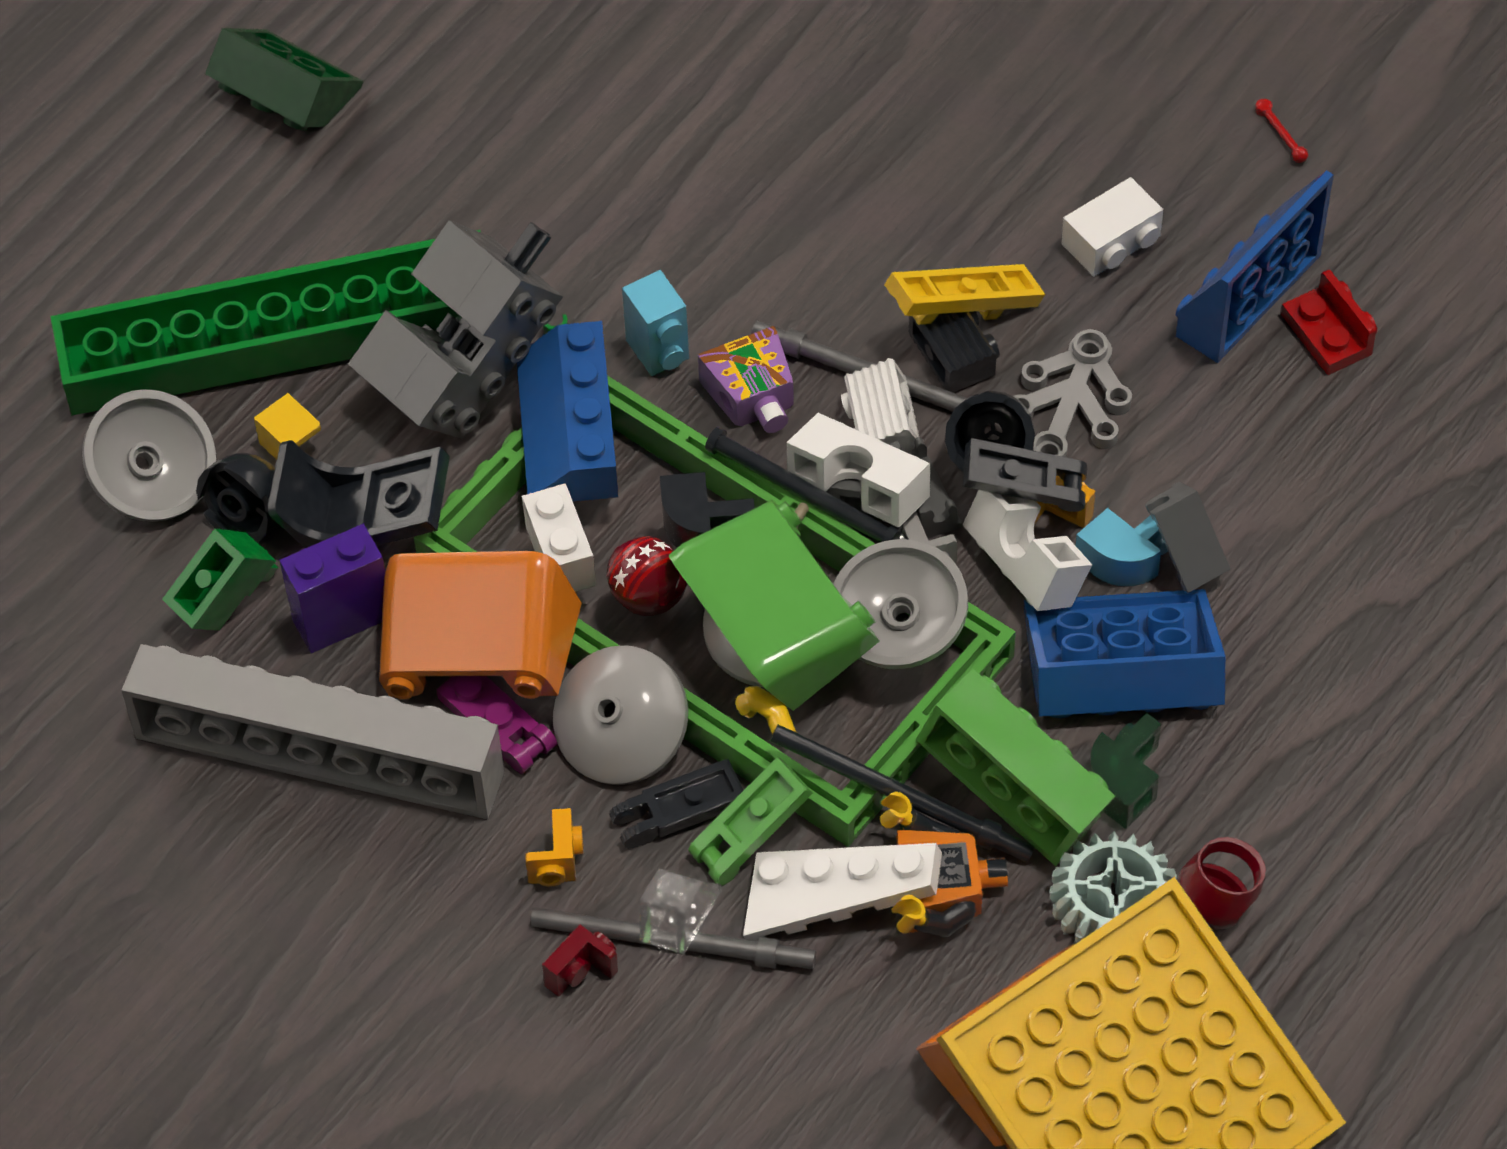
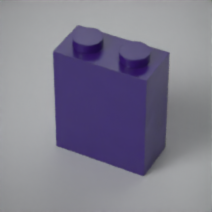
[279,523,386,654]

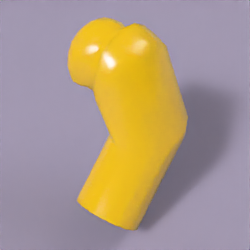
[735,686,797,734]

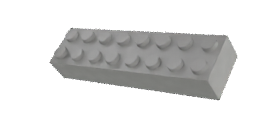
[121,644,505,820]

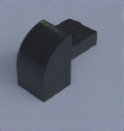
[660,472,755,548]

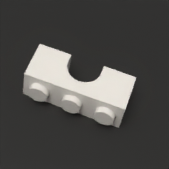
[787,413,930,527]
[963,490,1092,611]

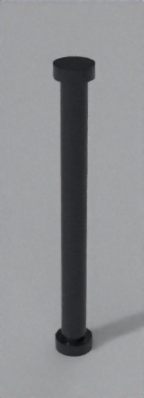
[705,427,902,543]

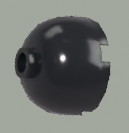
[196,453,278,543]

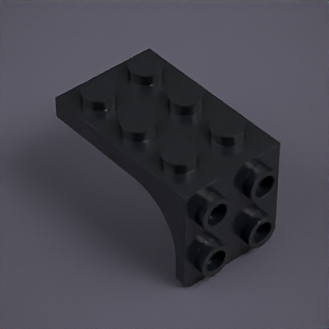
[268,440,450,549]

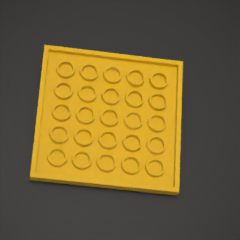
[937,877,1346,1149]

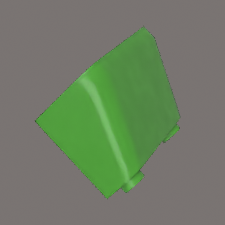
[669,500,880,711]

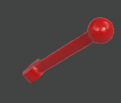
[1255,99,1308,163]

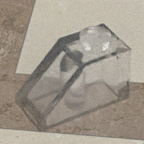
[640,869,721,954]

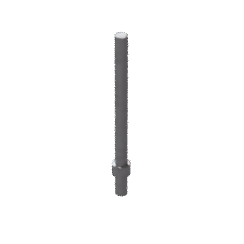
[751,321,991,426]
[531,907,816,969]

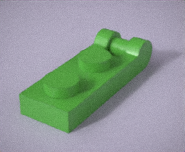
[688,757,813,886]

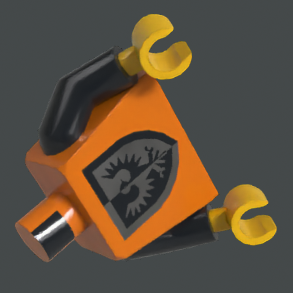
[880,792,1008,937]

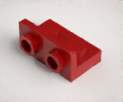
[1281,269,1377,375]

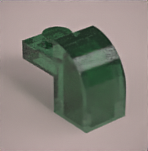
[1089,713,1161,829]

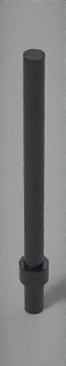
[770,724,1035,863]

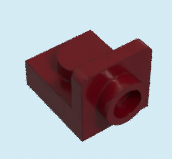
[542,924,618,997]

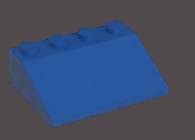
[1175,170,1334,363]
[1024,589,1226,718]

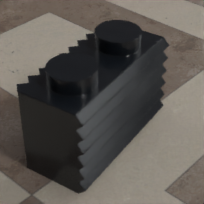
[909,311,1000,393]

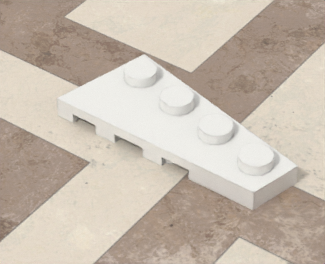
[743,843,942,941]

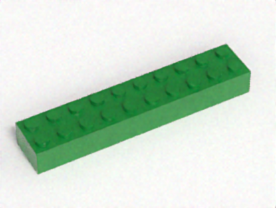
[50,230,481,416]

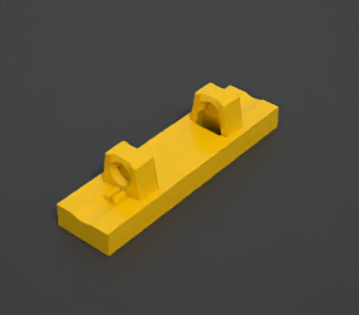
[885,264,1046,325]

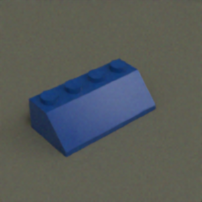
[517,321,619,501]

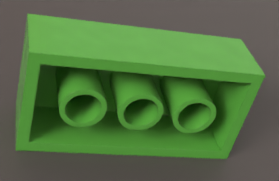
[916,668,1115,866]

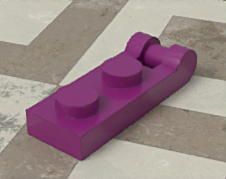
[436,676,558,774]

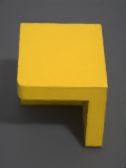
[254,393,321,460]

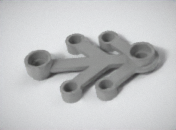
[1013,329,1132,457]

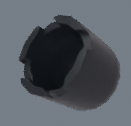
[945,390,1035,472]

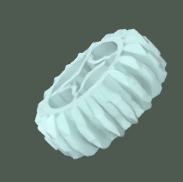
[1049,831,1177,943]

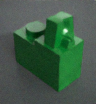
[162,529,279,631]

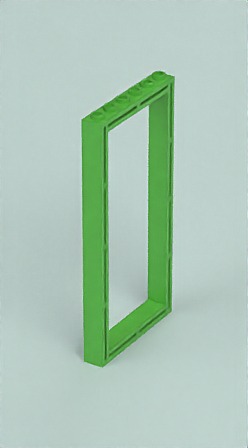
[414,375,1016,847]

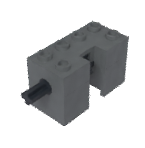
[348,220,563,439]

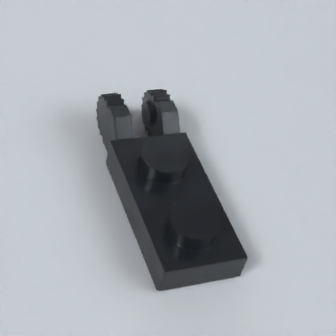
[609,759,744,849]

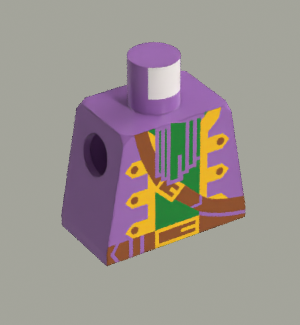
[698,326,794,433]

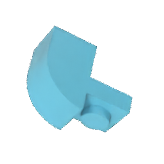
[1076,508,1168,586]

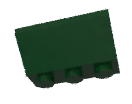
[205,28,364,131]

